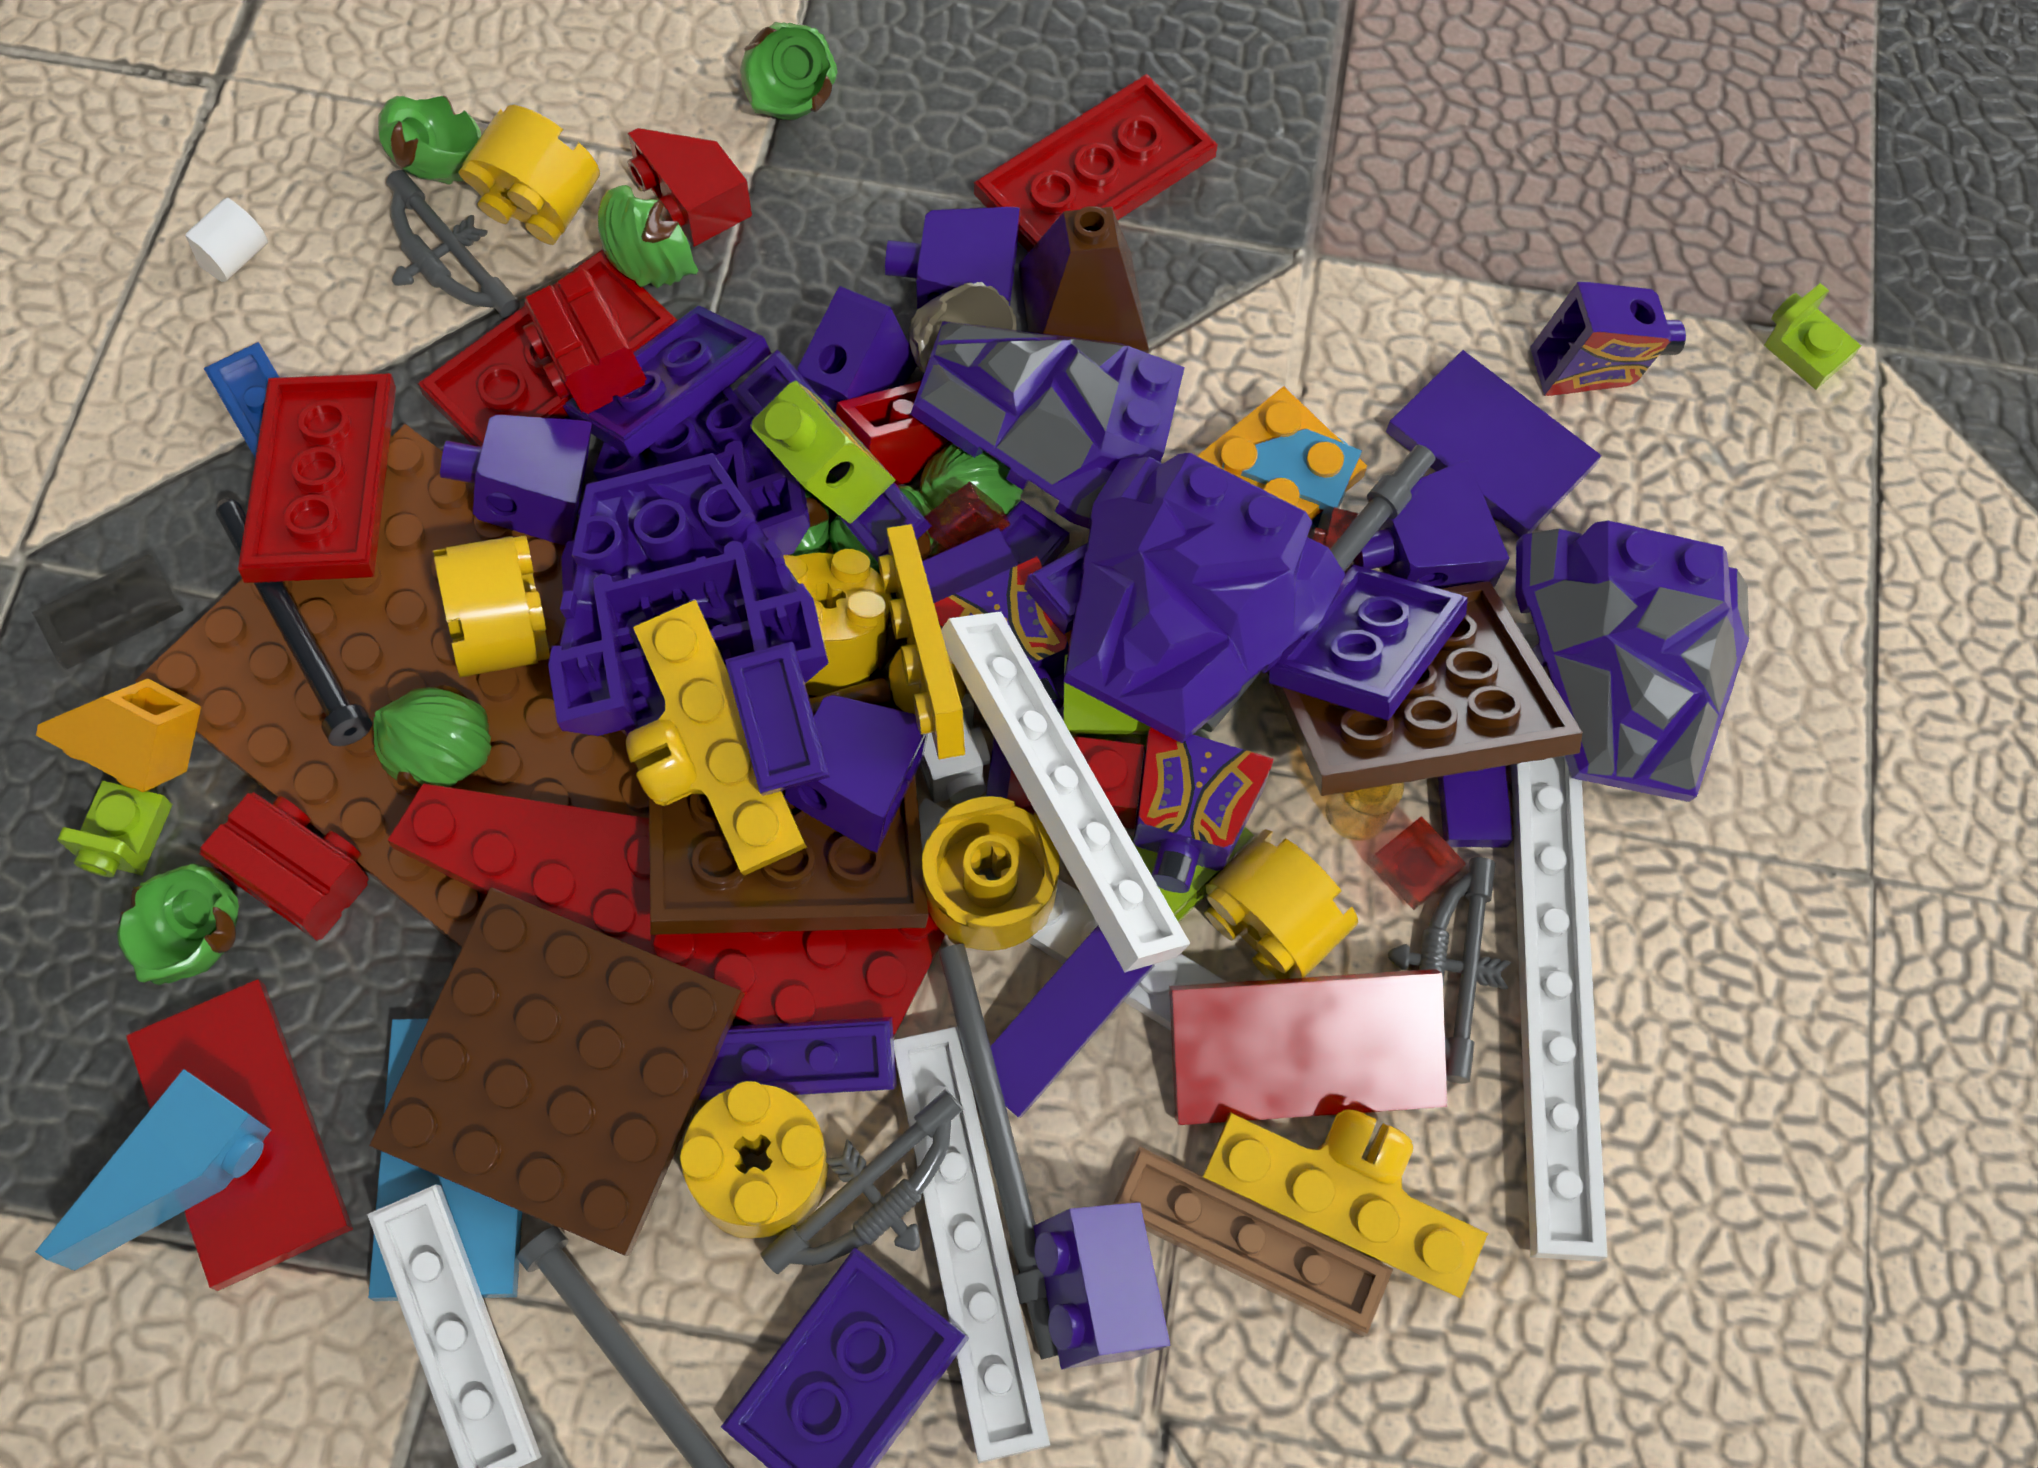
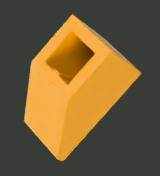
[36,678,201,792]

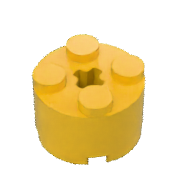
[458,105,600,245]
[433,535,550,678]
[783,549,891,696]
[922,796,1060,951]
[1205,829,1358,980]
[680,1081,828,1239]

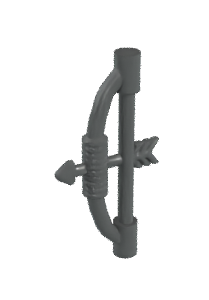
[386,170,520,318]
[1388,857,1511,1084]
[760,1089,963,1274]

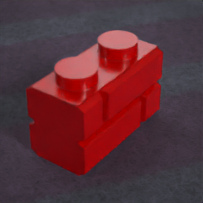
[523,269,647,414]
[199,792,369,941]

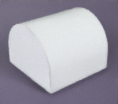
[185,197,268,282]

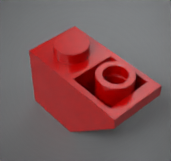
[628,128,752,247]

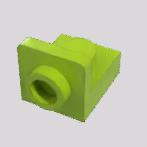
[1764,283,1862,390]
[57,781,173,877]

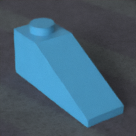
[35,1069,271,1271]

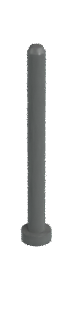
[517,1226,730,1468]

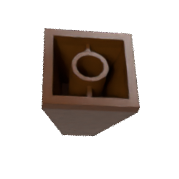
[1018,206,1149,354]

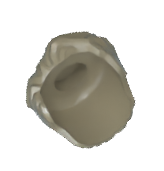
[908,282,1017,373]

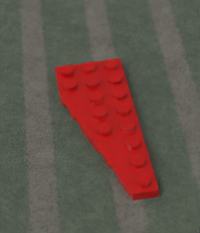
[388,783,946,1038]

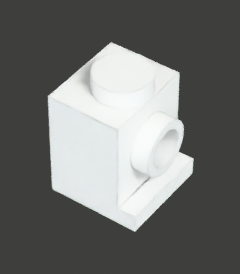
[919,694,990,803]

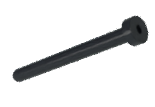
[216,498,372,746]

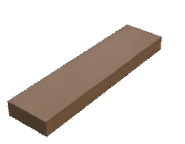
[1112,1146,1393,1337]

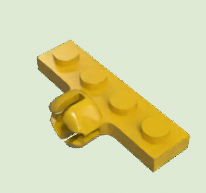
[878,524,967,760]
[626,600,807,876]
[1202,1110,1489,1299]

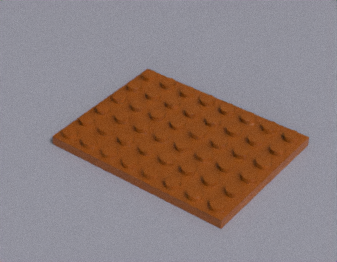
[135,424,649,949]

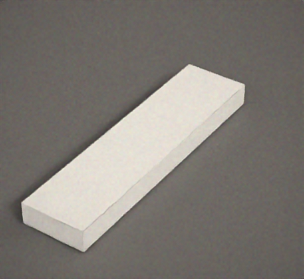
[367,1185,541,1468]

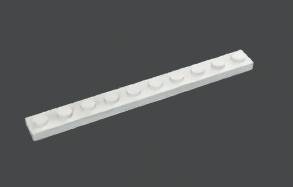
[1511,623,1607,1262]

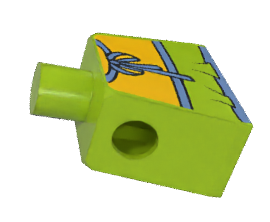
[750,380,896,524]

